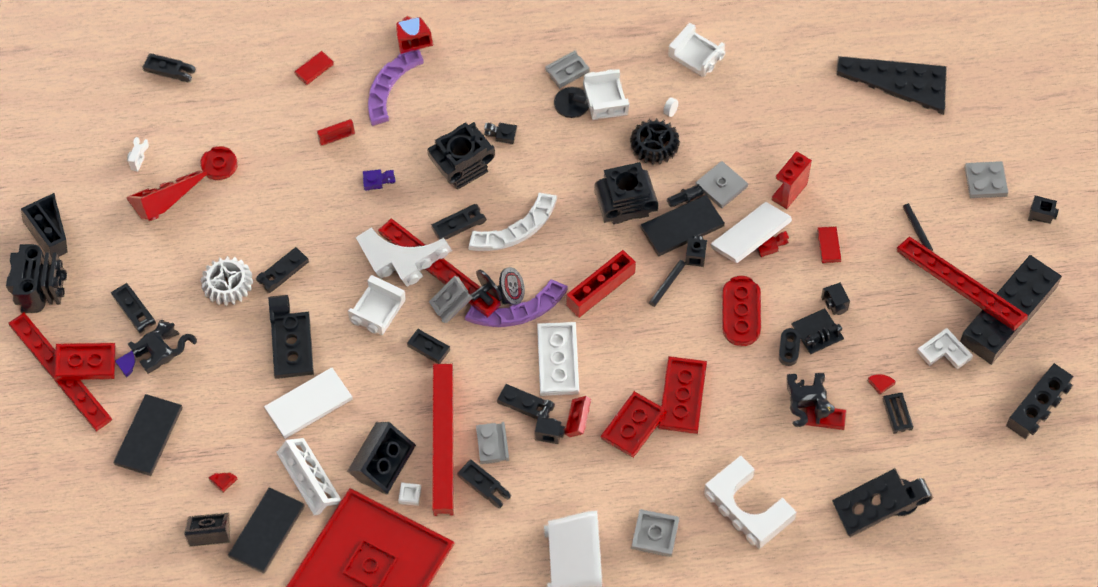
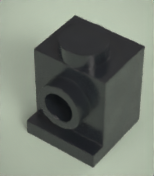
[1028,195,1059,224]
[685,236,707,267]
[821,282,850,315]
[535,414,565,444]

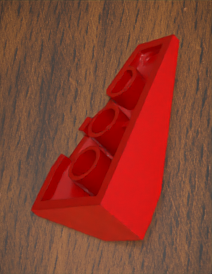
[127,171,207,221]

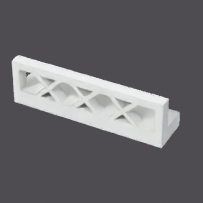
[276,438,342,515]

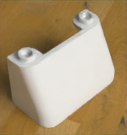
[544,511,602,587]

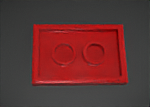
[54,343,116,380]
[600,391,667,458]

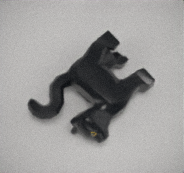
[128,320,197,374]
[786,373,835,427]

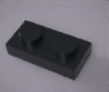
[407,329,450,364]

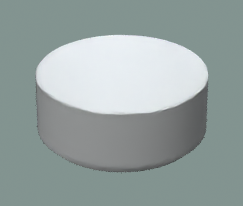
[663,98,678,117]

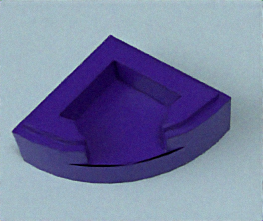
[115,350,136,378]

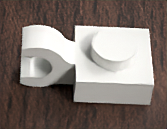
[127,137,149,172]

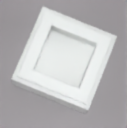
[398,483,422,506]

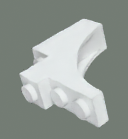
[356,227,452,287]

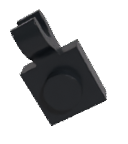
[484,122,517,144]

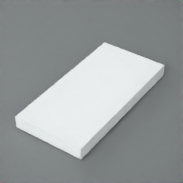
[711,202,792,264]
[537,322,579,396]
[264,368,353,439]

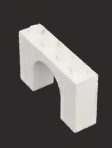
[704,456,797,549]

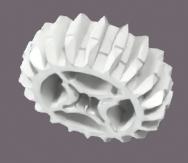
[201,256,253,306]

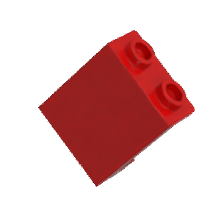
[772,151,812,209]

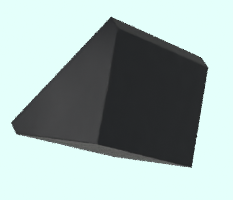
[184,512,230,547]

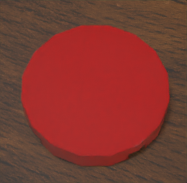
[200,146,238,180]

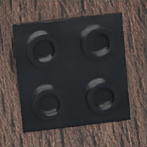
[791,308,844,355]

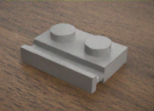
[545,51,590,89]
[429,276,473,323]
[476,422,509,464]

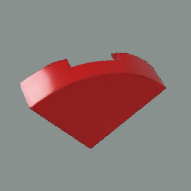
[867,374,896,395]
[209,472,237,493]

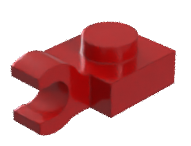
[757,231,789,257]

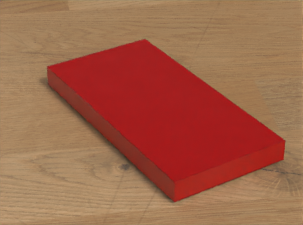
[658,356,707,434]

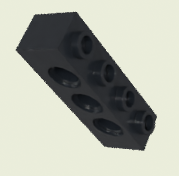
[1006,363,1074,440]

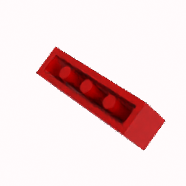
[566,250,636,318]

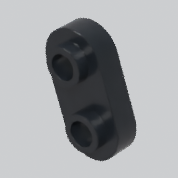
[779,328,801,366]

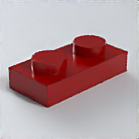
[564,396,591,437]

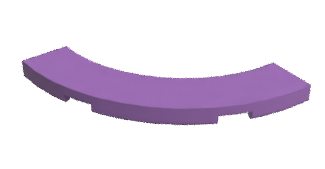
[368,49,424,126]
[465,279,568,327]

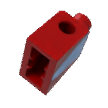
[396,16,433,54]

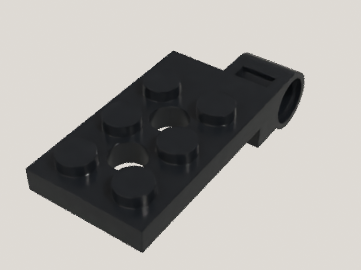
[268,295,314,379]
[832,468,933,537]

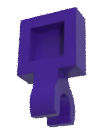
[363,169,396,191]

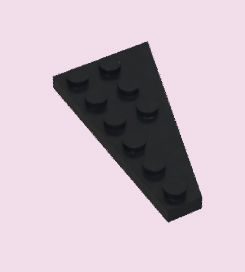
[836,56,947,115]

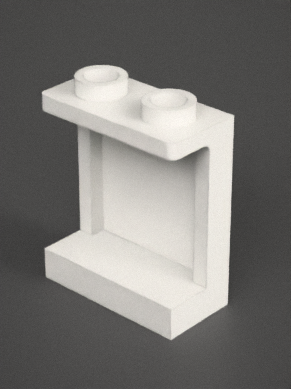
[668,23,725,77]
[583,69,630,120]
[348,275,406,336]

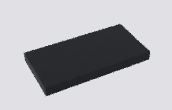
[641,195,725,256]
[114,394,183,476]
[228,487,305,574]

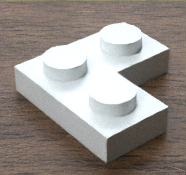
[917,328,973,369]

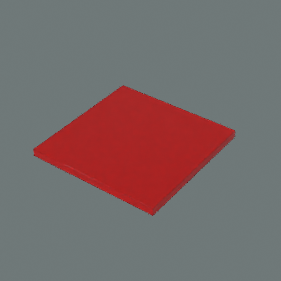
[286,488,455,587]

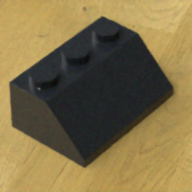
[347,422,416,494]

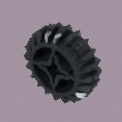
[630,118,680,165]

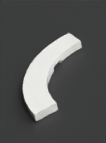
[469,193,557,251]

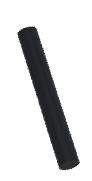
[903,203,933,251]
[649,260,686,307]

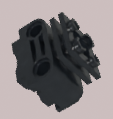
[427,122,495,190]
[594,162,659,225]
[6,244,67,313]

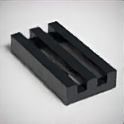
[883,392,914,434]

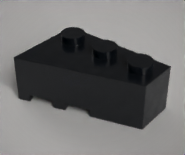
[21,193,68,258]

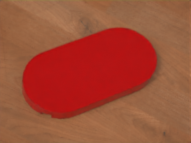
[722,276,761,346]

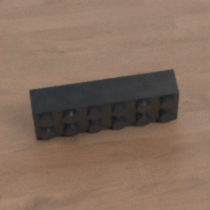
[960,255,1062,365]

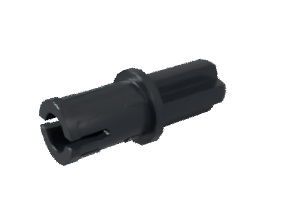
[667,184,703,207]

